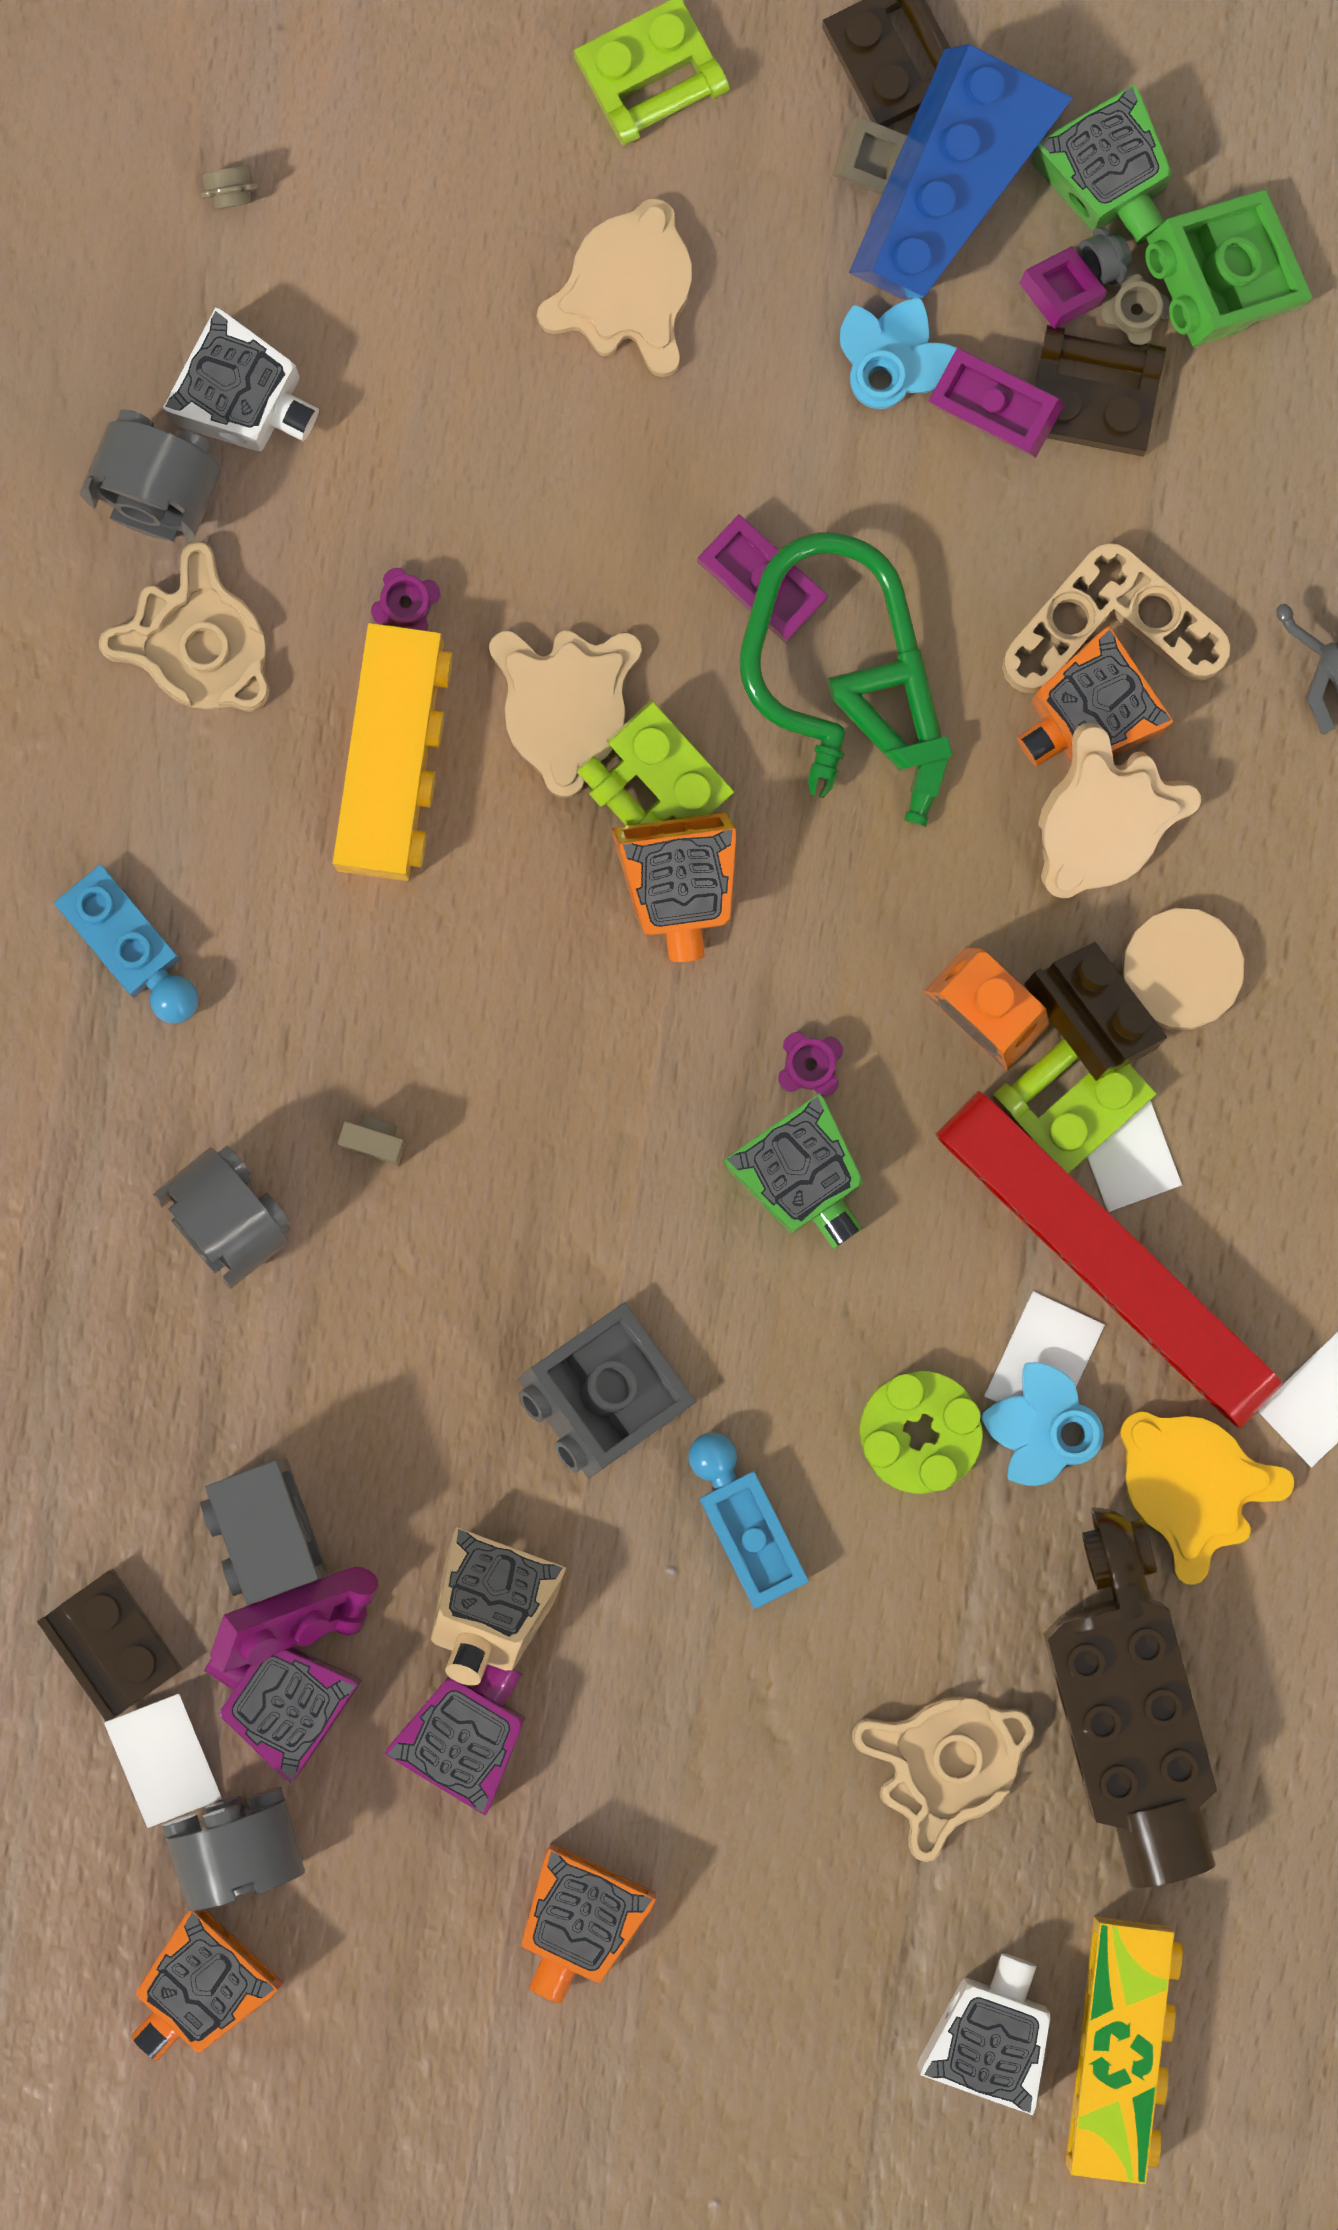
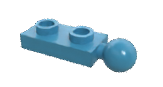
[54,864,199,1024]
[688,1432,809,1609]

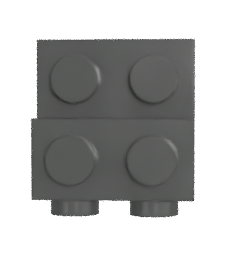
[517,1302,696,1479]

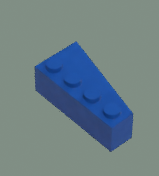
[849,44,1073,298]

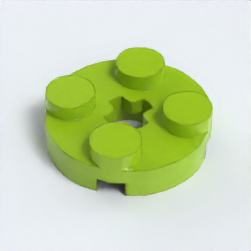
[859,1371,983,1494]

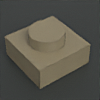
[832,116,907,195]
[337,1115,407,1166]

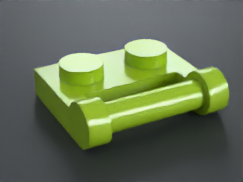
[573,0,730,146]
[992,1038,1157,1174]

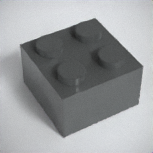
[200,1459,328,1605]

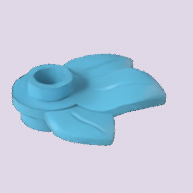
[840,298,957,409]
[981,1362,1104,1486]

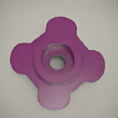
[371,568,441,631]
[778,1032,843,1097]

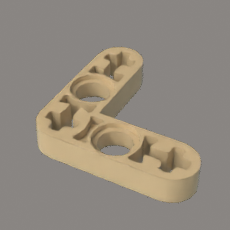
[1002,543,1230,693]

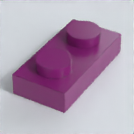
[928,348,1065,458]
[697,514,828,644]

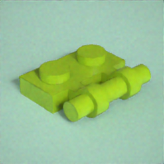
[576,700,734,826]

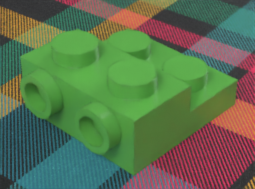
[1145,189,1313,348]

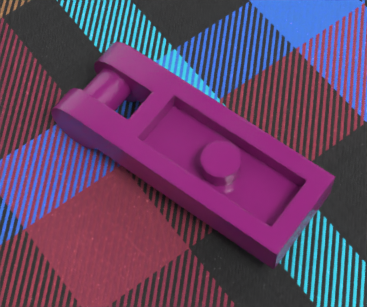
[210,1567,378,1673]

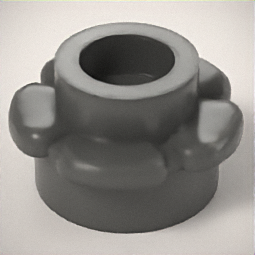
[1078,227,1132,285]

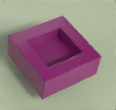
[1019,246,1107,329]

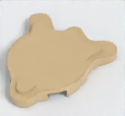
[537,199,692,377]
[99,542,270,712]
[489,630,642,798]
[1038,723,1201,898]
[852,1696,1035,1862]

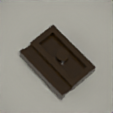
[1024,942,1167,1081]
[37,1569,183,1722]

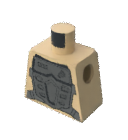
[431,1527,566,1686]

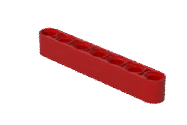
[935,1091,1283,1429]

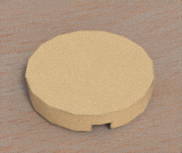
[1122,908,1244,1030]

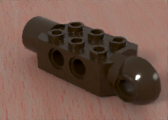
[1043,1507,1217,1888]

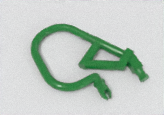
[740,532,953,827]

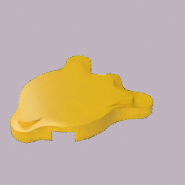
[1120,1412,1294,1585]

